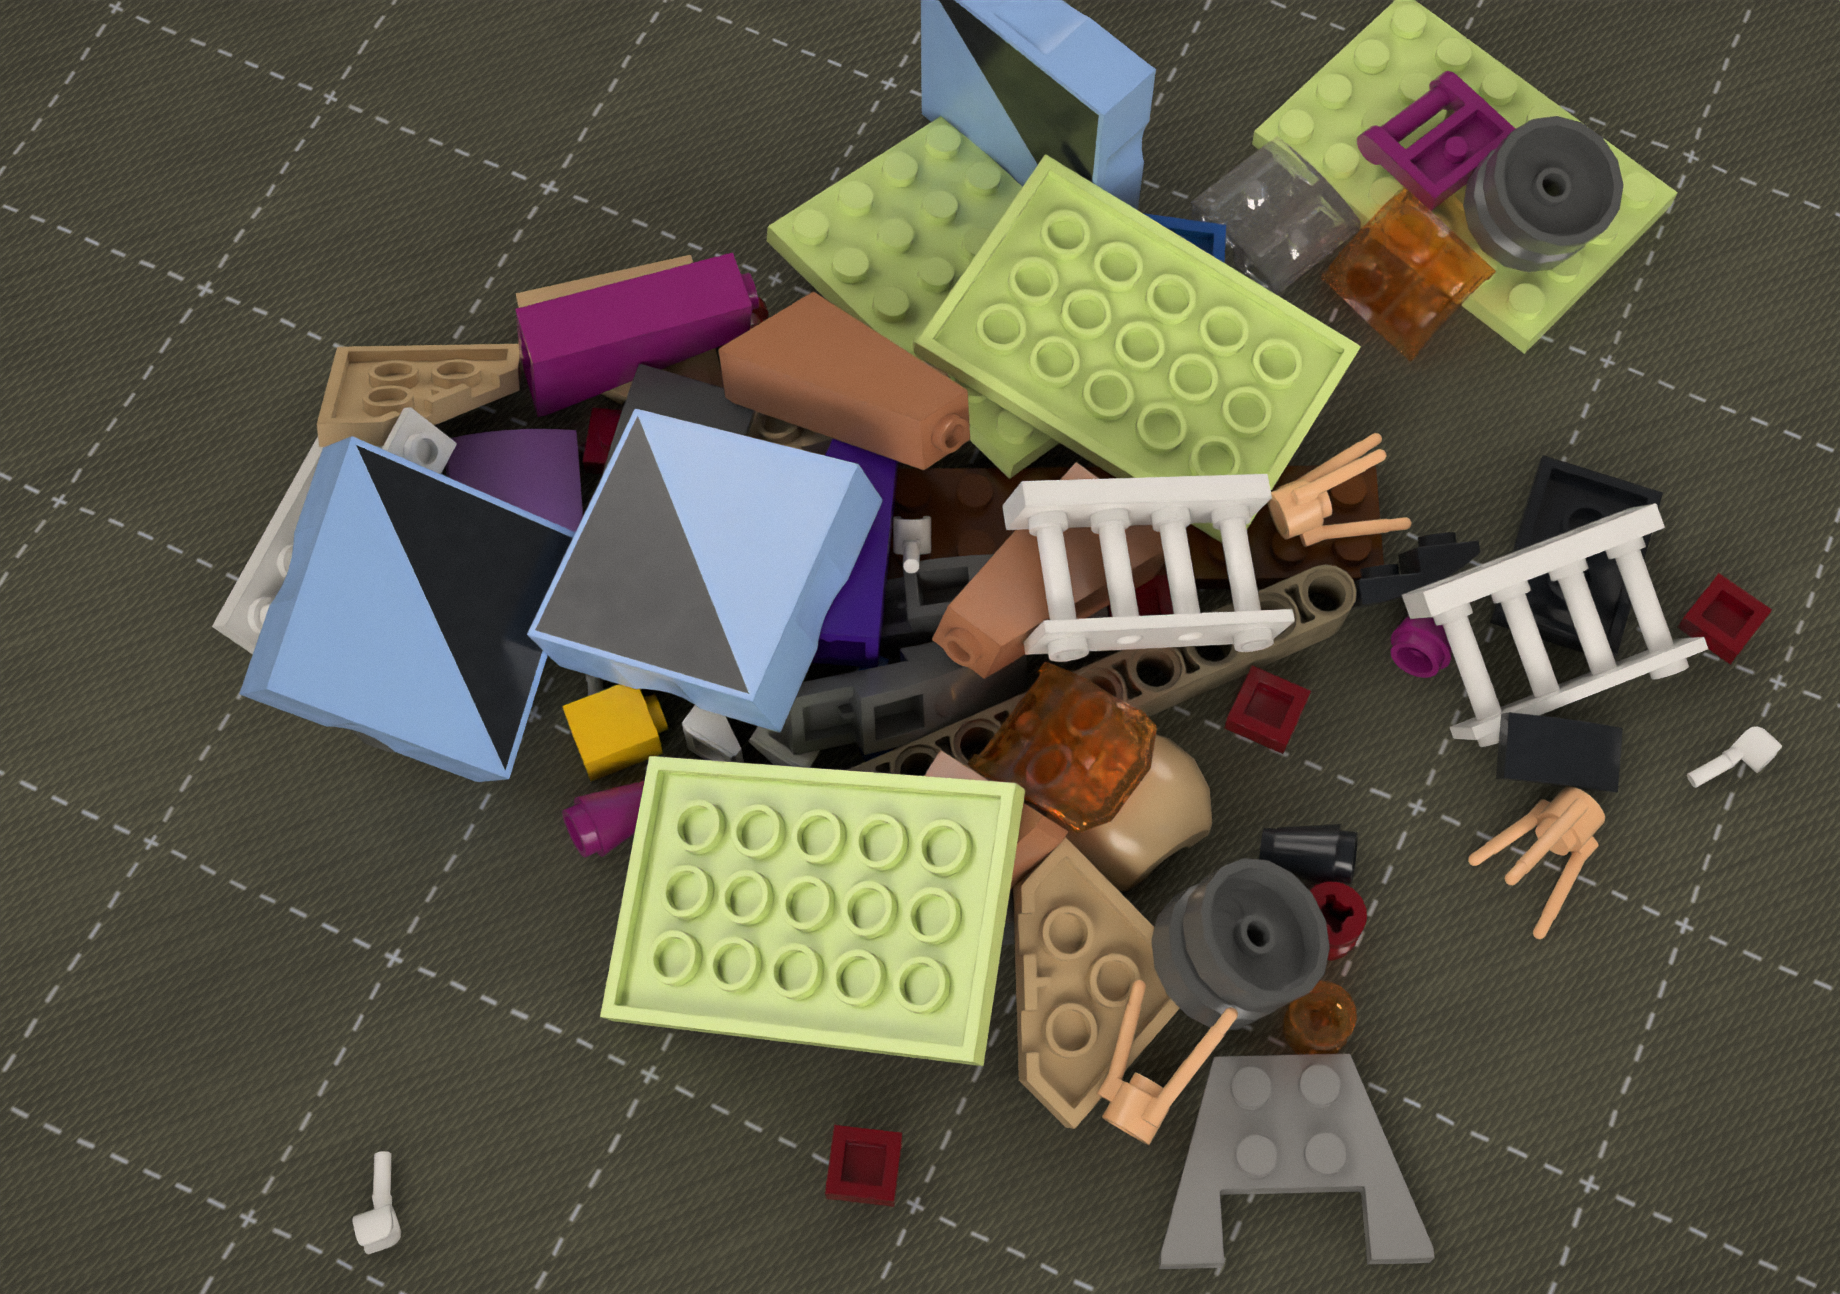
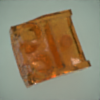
[1321,186,1496,362]
[967,661,1157,833]

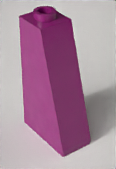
[515,252,759,417]

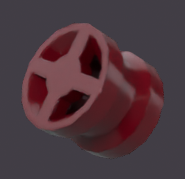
[1310,881,1367,961]

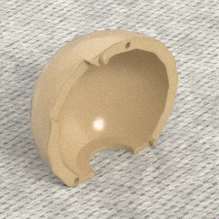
[1046,728,1212,891]

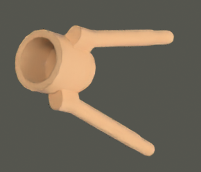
[1267,433,1412,547]
[1468,786,1605,939]
[1097,980,1238,1145]

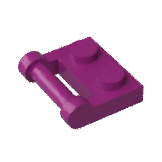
[1357,71,1516,212]

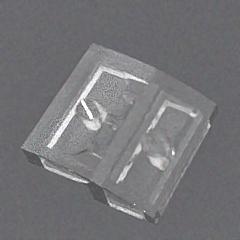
[1191,136,1361,295]

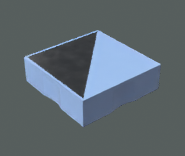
[921,0,1156,210]
[527,408,883,733]
[239,436,576,782]

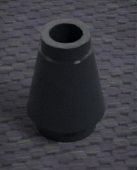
[1259,823,1358,885]

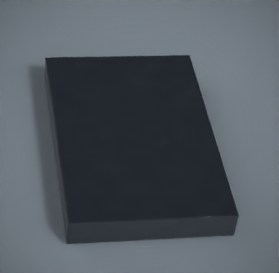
[1490,455,1663,659]

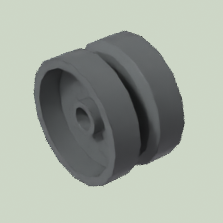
[1463,116,1624,273]
[1151,858,1330,1030]

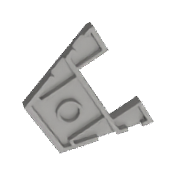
[1159,1054,1434,1269]

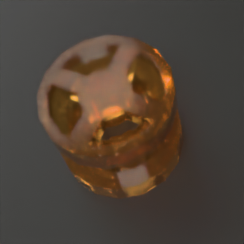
[1283,981,1357,1055]

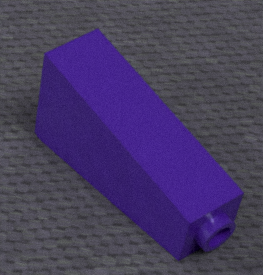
[811,438,898,668]

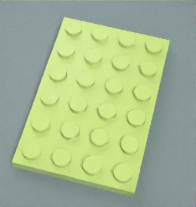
[1252,0,1678,354]
[766,116,1060,479]
[913,154,1361,543]
[600,756,1025,1066]

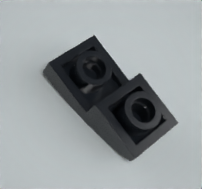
[1351,532,1480,610]
[1496,712,1623,793]

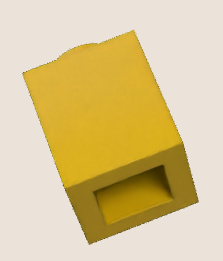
[562,684,668,781]

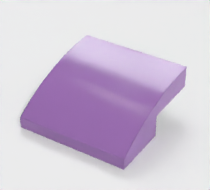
[446,429,583,532]

